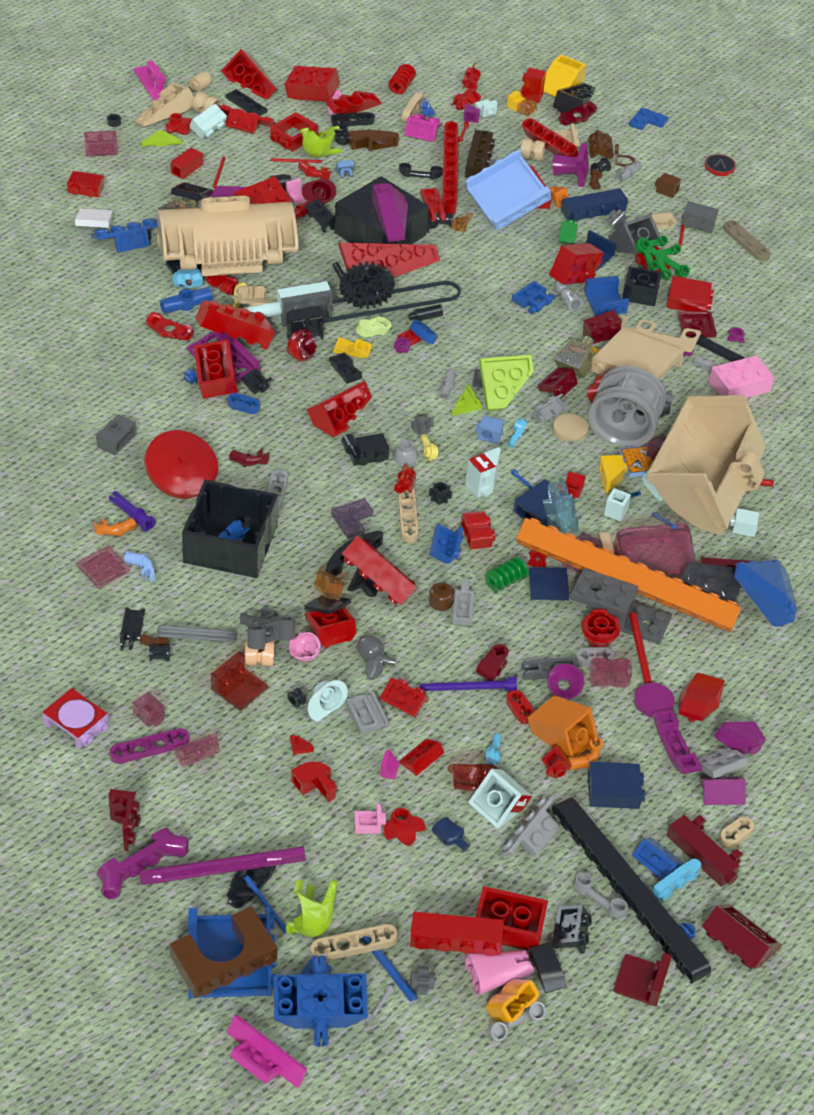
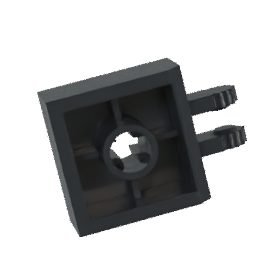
[622,265,662,307]

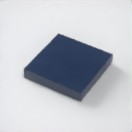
[528,567,569,601]

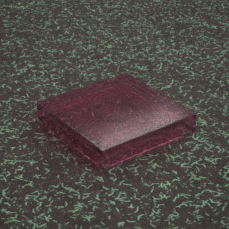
[76,546,130,589]

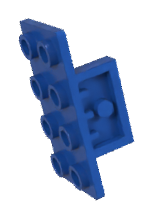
[91,218,157,253]

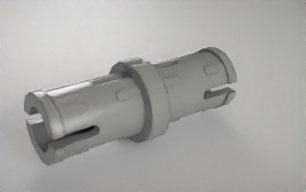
[615,160,642,182]
[438,369,457,400]

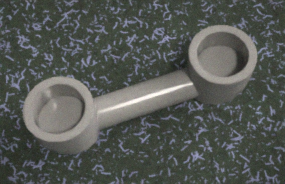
[574,873,628,917]
[488,1001,546,1041]

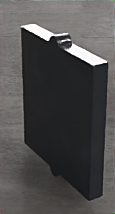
[304,594,352,614]

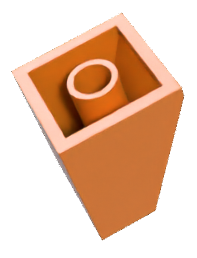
[528,695,598,758]

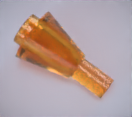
[452,213,473,232]

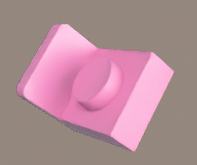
[286,178,306,204]

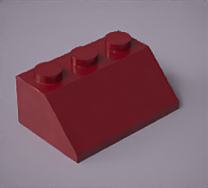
[702,904,783,969]

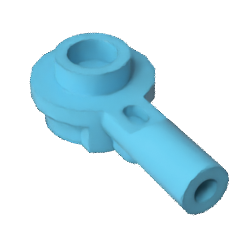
[508,417,528,448]
[486,733,502,767]

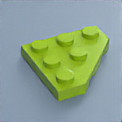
[479,355,534,411]

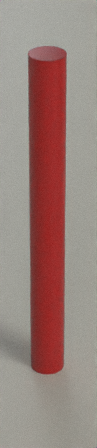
[629,612,652,684]

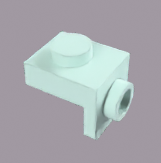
[475,100,497,118]

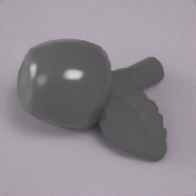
[356,634,396,680]

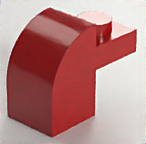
[291,761,337,802]

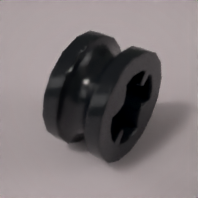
[107,114,121,127]
[287,688,306,709]

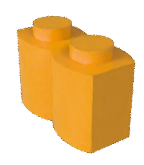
[486,979,540,1023]

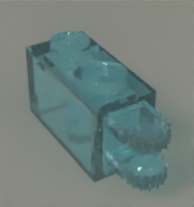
[543,480,580,534]

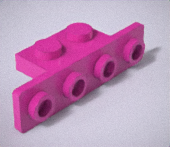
[134,60,166,101]
[227,1015,307,1088]

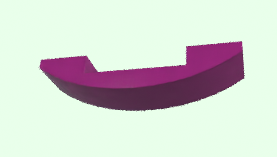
[653,709,702,774]

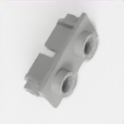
[531,394,566,423]

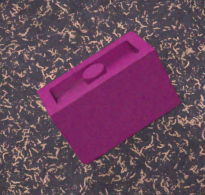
[700,776,746,805]

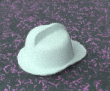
[308,680,348,721]

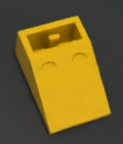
[544,54,586,97]

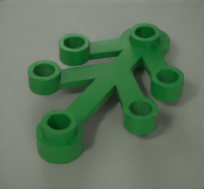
[635,235,690,280]

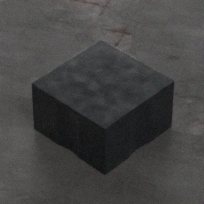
[334,176,429,245]
[182,479,278,578]

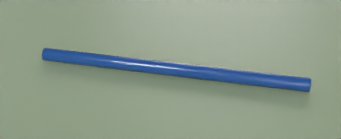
[651,512,677,529]

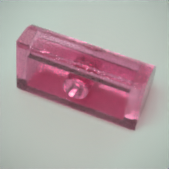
[174,733,220,767]

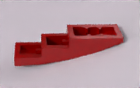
[326,91,382,114]

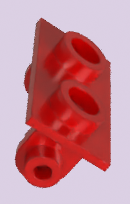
[461,63,481,89]
[451,86,481,110]
[206,275,238,296]
[394,463,416,493]

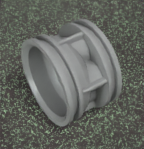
[589,366,666,447]

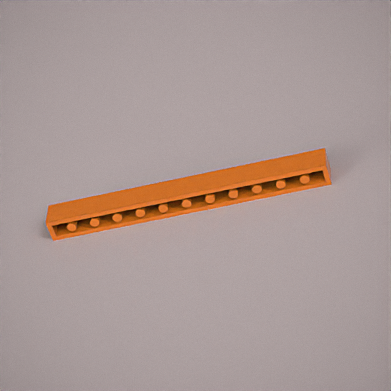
[516,518,741,632]

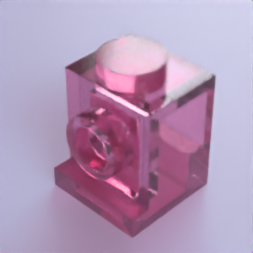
[132,692,165,727]

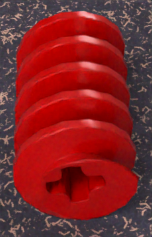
[388,64,416,95]

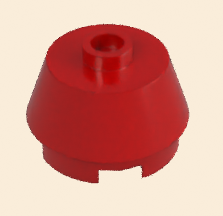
[581,609,620,648]

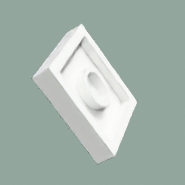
[75,208,113,228]

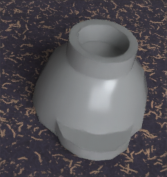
[392,439,418,468]

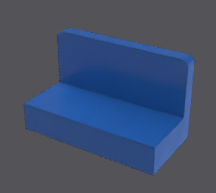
[632,838,685,880]

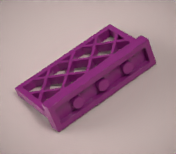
[186,331,261,383]

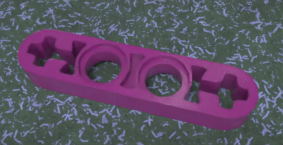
[110,728,190,764]

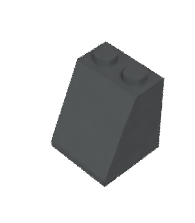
[608,214,663,254]

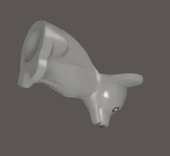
[552,280,584,311]

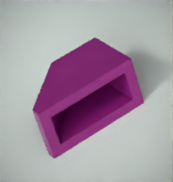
[714,722,766,754]

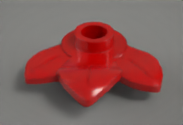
[165,113,192,135]
[384,808,426,846]

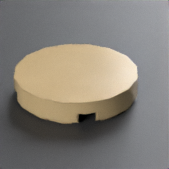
[553,413,589,442]

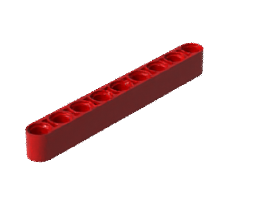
[442,121,458,215]

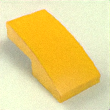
[333,337,373,358]

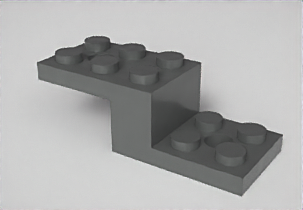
[570,568,672,645]

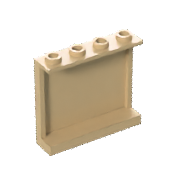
[591,328,684,380]

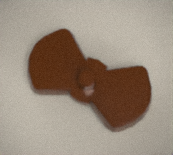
[589,169,602,190]

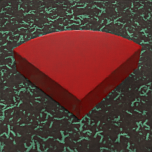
[290,735,314,755]

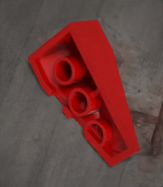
[221,49,277,100]
[306,381,372,437]

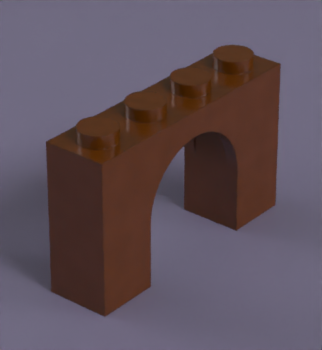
[169,906,278,998]

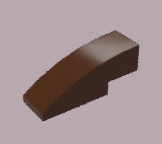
[348,130,399,151]

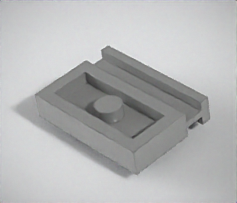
[346,692,389,735]

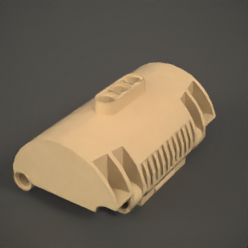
[157,196,299,276]

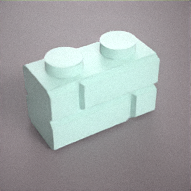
[190,104,227,139]

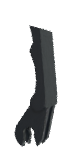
[120,607,145,650]

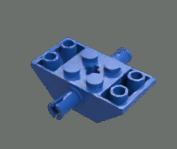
[273,955,368,1047]

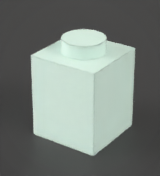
[604,488,631,522]
[730,508,759,537]

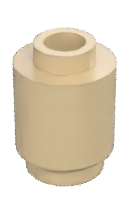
[189,72,212,92]

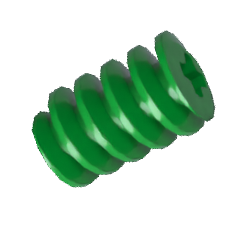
[485,557,529,593]

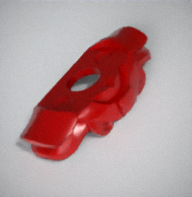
[146,312,194,340]

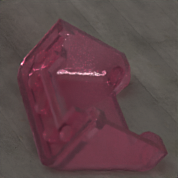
[613,523,696,574]

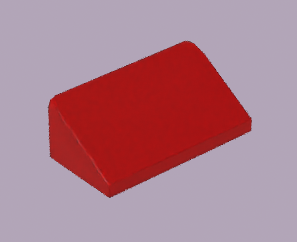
[399,739,444,776]

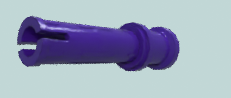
[109,491,156,532]

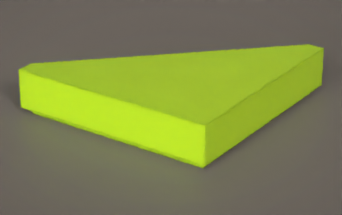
[141,129,182,147]
[451,385,482,416]

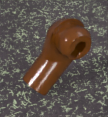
[139,634,170,646]

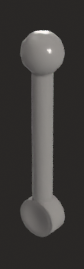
[365,985,395,1023]

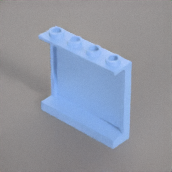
[465,149,551,230]

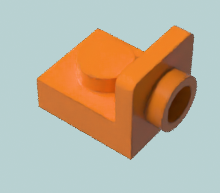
[549,186,569,208]

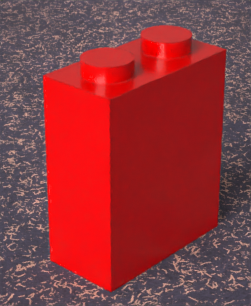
[667,276,714,312]

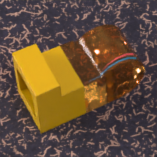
[507,90,537,117]

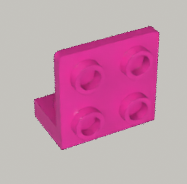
[404,114,443,142]

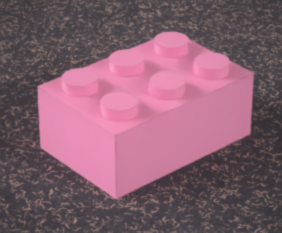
[709,355,774,398]

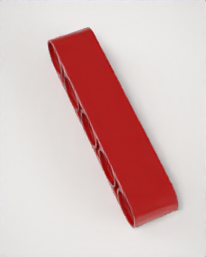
[522,118,579,157]

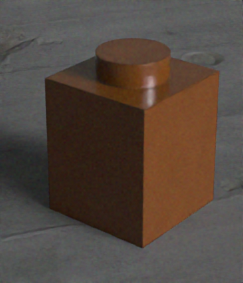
[655,173,681,198]

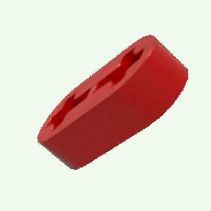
[506,690,535,724]

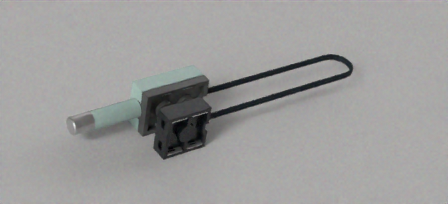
[238,281,461,341]

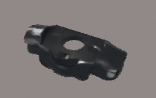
[227,865,277,908]

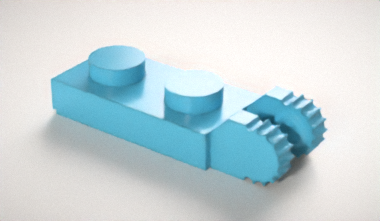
[652,859,702,901]

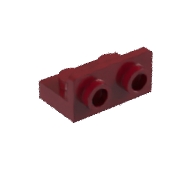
[537,368,578,400]

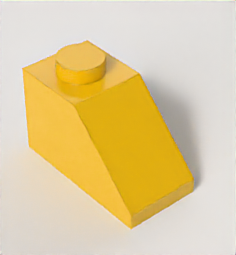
[599,455,627,493]

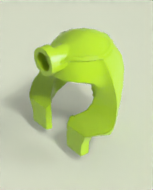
[300,126,342,158]
[286,879,337,937]

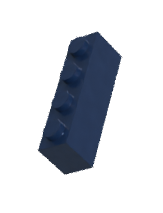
[561,188,628,221]

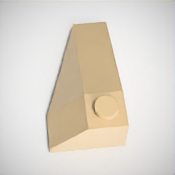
[135,82,194,127]

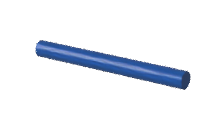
[361,936,417,1002]

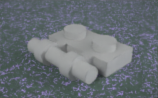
[699,747,748,779]

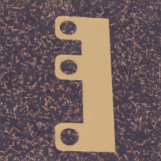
[620,315,701,353]

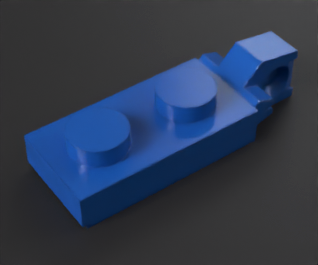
[420,98,435,117]

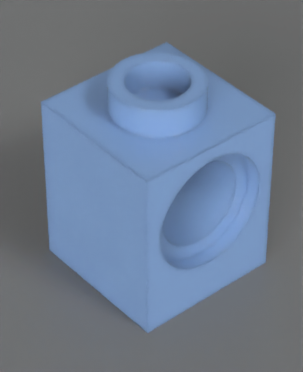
[475,415,504,444]

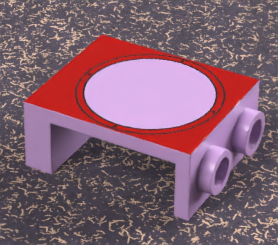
[42,688,109,750]

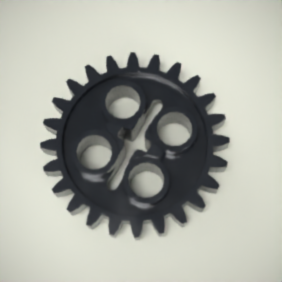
[339,261,395,309]

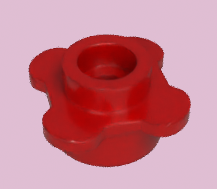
[528,550,548,567]

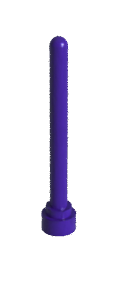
[420,676,517,693]

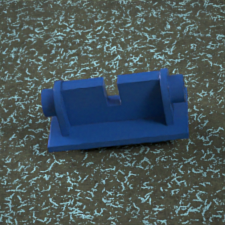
[217,520,250,541]

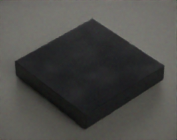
[171,182,213,201]

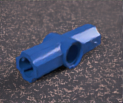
[160,287,213,314]

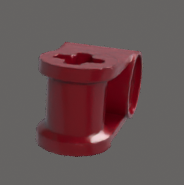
[476,644,509,681]

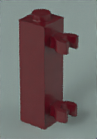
[667,814,743,887]

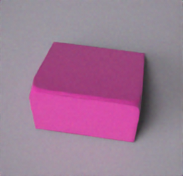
[380,750,400,780]

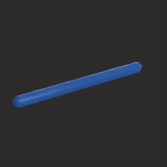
[244,875,287,933]

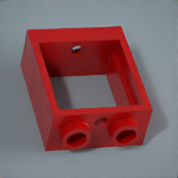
[270,112,318,152]

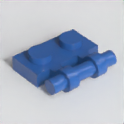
[511,281,555,314]

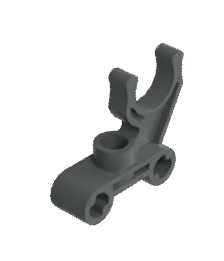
[240,607,295,649]

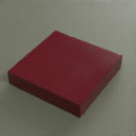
[678,312,717,338]

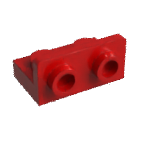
[379,677,429,718]

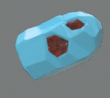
[172,267,203,288]

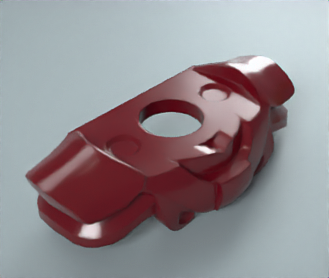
[558,101,597,125]

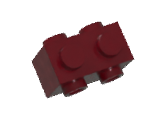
[583,310,622,344]

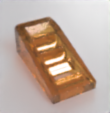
[314,568,344,600]

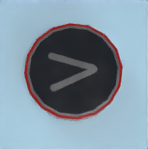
[705,154,736,176]

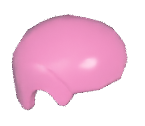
[289,632,321,662]

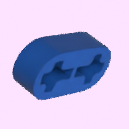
[410,319,438,344]
[228,393,260,414]

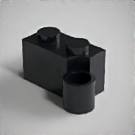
[341,433,389,466]

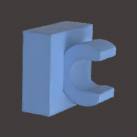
[335,160,354,178]

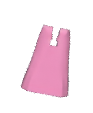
[465,950,535,995]

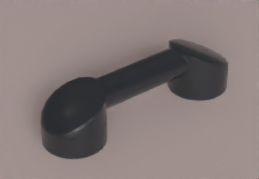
[399,163,443,180]

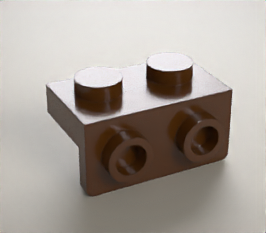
[588,129,614,159]

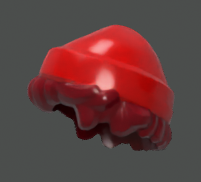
[286,329,317,362]

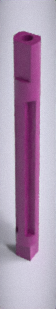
[140,846,306,885]

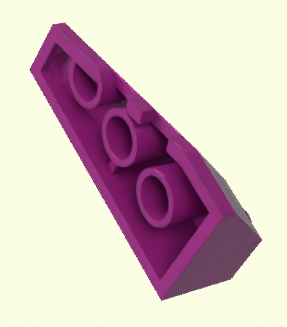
[372,183,408,242]

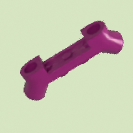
[96,828,189,899]

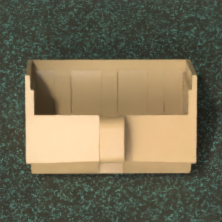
[646,395,766,535]

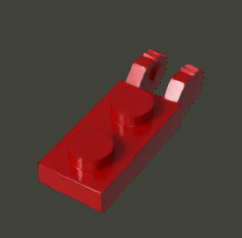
[420,188,446,222]

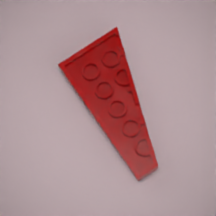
[338,243,440,277]

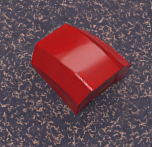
[304,607,357,648]

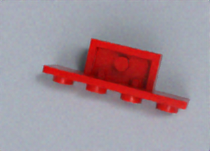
[217,105,275,134]

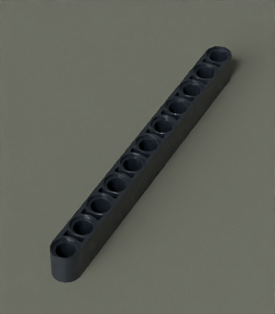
[552,797,711,984]

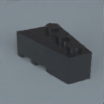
[678,562,742,602]

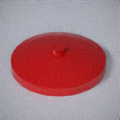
[144,430,218,499]

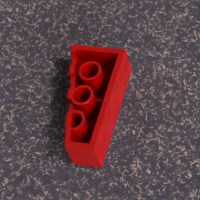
[195,300,275,350]

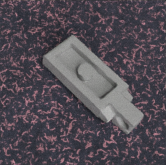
[452,579,475,626]

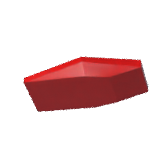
[679,673,725,722]

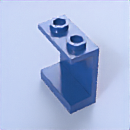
[584,276,629,316]

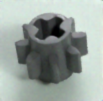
[608,209,628,229]
[411,413,434,435]
[410,966,435,995]

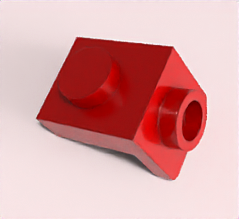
[561,471,586,499]
[541,746,572,779]

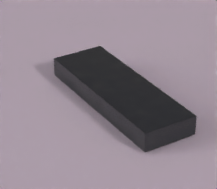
[225,89,268,116]

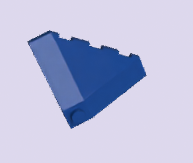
[734,560,797,627]

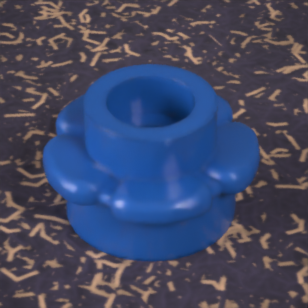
[183,368,198,384]

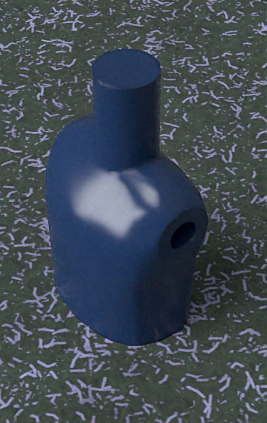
[432,817,470,852]

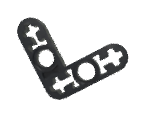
[331,112,375,145]

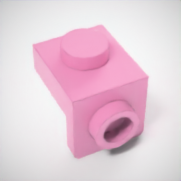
[354,804,386,834]

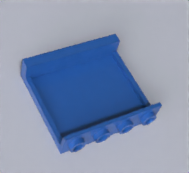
[188,906,276,998]

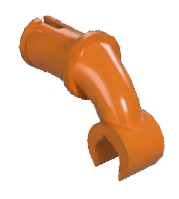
[94,517,137,537]
[567,737,603,771]

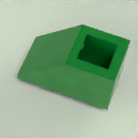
[558,220,578,245]

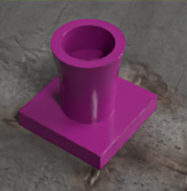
[553,143,589,187]

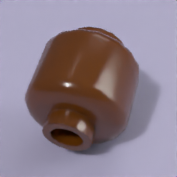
[428,582,455,611]

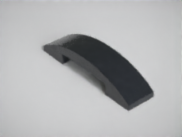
[325,531,383,582]

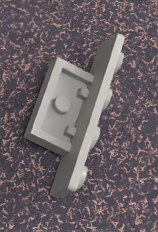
[498,794,559,858]

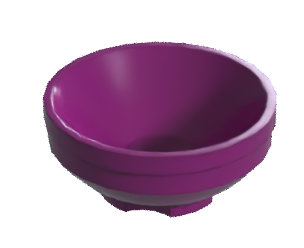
[547,664,584,700]

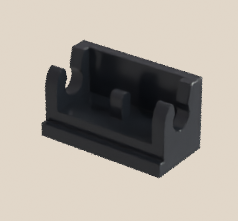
[304,199,335,233]

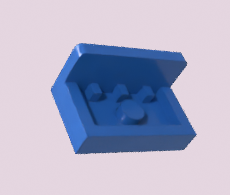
[429,524,463,564]

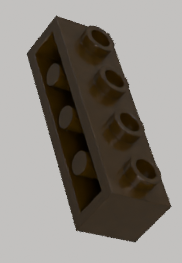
[464,130,495,178]

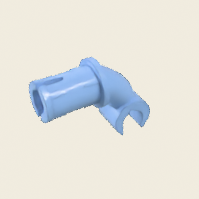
[124,551,156,582]

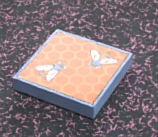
[619,444,658,477]

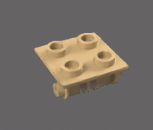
[231,285,276,307]

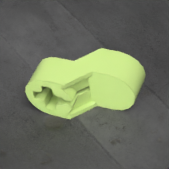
[355,316,392,337]

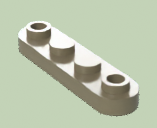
[724,220,771,261]

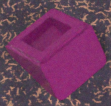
[463,104,480,123]

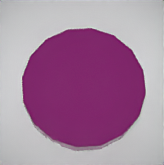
[634,683,675,717]

